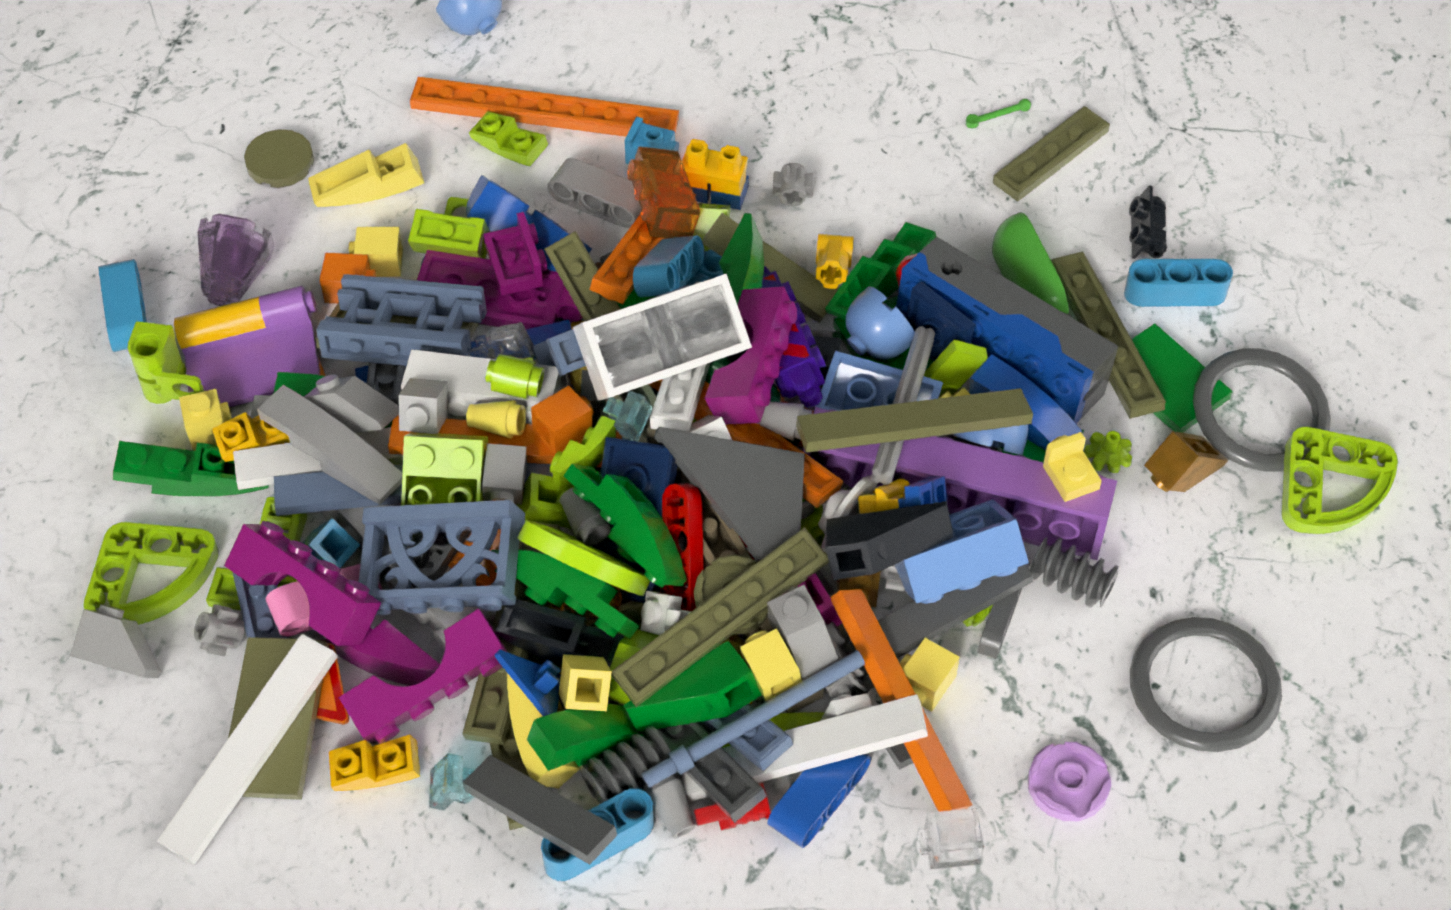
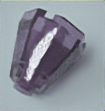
[197,213,275,306]

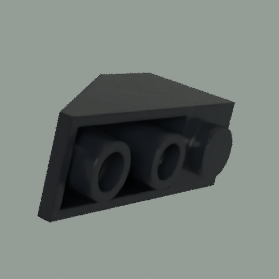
[825,501,954,580]

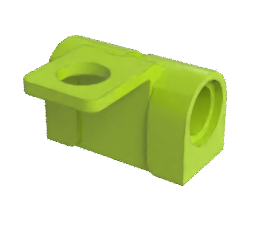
[408,197,489,259]
[127,321,204,404]

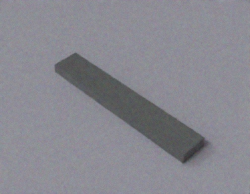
[824,565,1033,697]

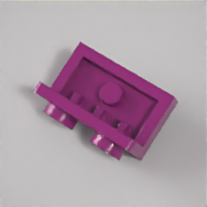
[483,212,547,296]

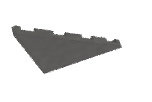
[654,427,805,590]

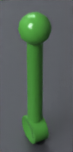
[966,99,1031,129]

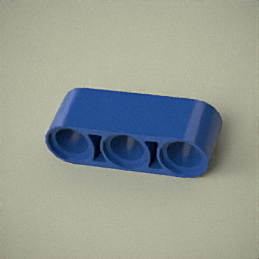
[767,754,872,848]

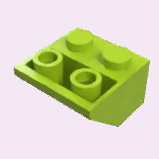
[401,432,488,506]

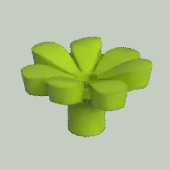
[1083,431,1132,473]

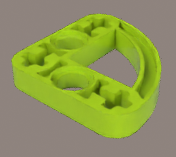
[1281,427,1398,534]
[517,520,651,596]
[83,522,218,625]

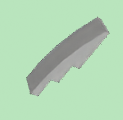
[257,385,402,505]

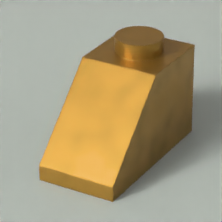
[1144,431,1228,492]

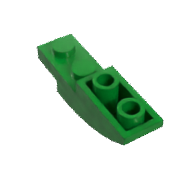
[113,441,269,497]
[563,463,686,587]
[491,549,639,639]

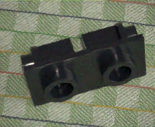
[1129,185,1167,259]

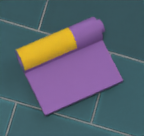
[174,286,321,407]

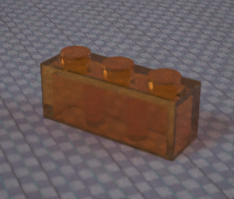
[627,146,700,238]

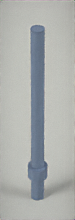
[641,650,865,788]

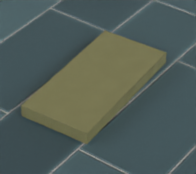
[228,637,329,800]

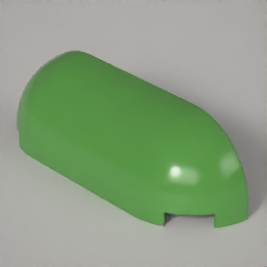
[992,212,1069,314]

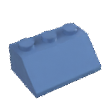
[816,351,943,411]
[895,499,1029,604]

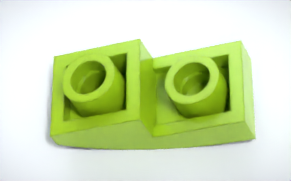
[469,111,548,167]
[550,415,616,492]

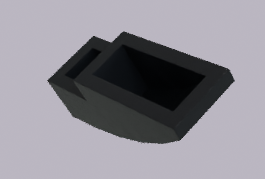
[496,599,625,668]

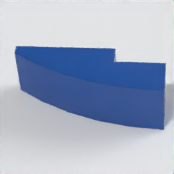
[969,354,1082,450]

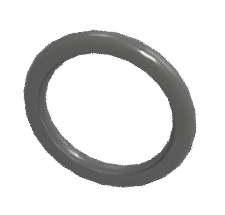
[1193,348,1331,472]
[1129,617,1282,752]

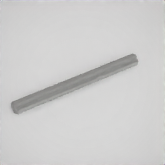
[871,326,935,485]

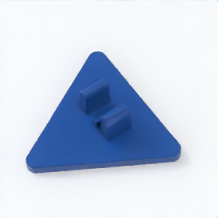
[494,649,561,716]

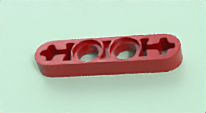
[662,483,704,612]

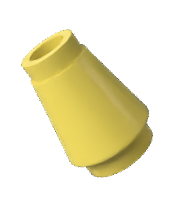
[466,400,526,439]

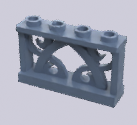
[358,500,525,615]

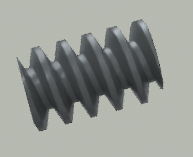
[1029,537,1119,608]
[580,726,670,804]

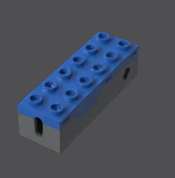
[896,237,1118,424]

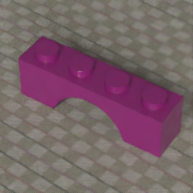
[705,286,797,424]
[224,521,381,646]
[339,608,507,744]

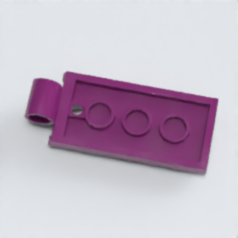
[416,250,583,331]

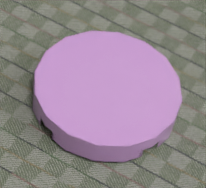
[1028,742,1111,821]

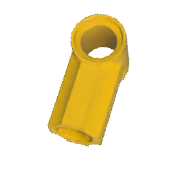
[816,233,854,289]

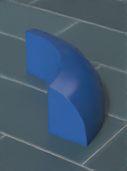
[465,175,593,271]

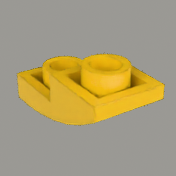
[212,412,290,462]
[329,734,420,791]

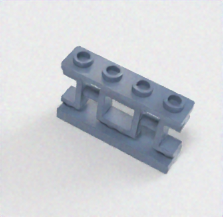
[316,274,487,366]

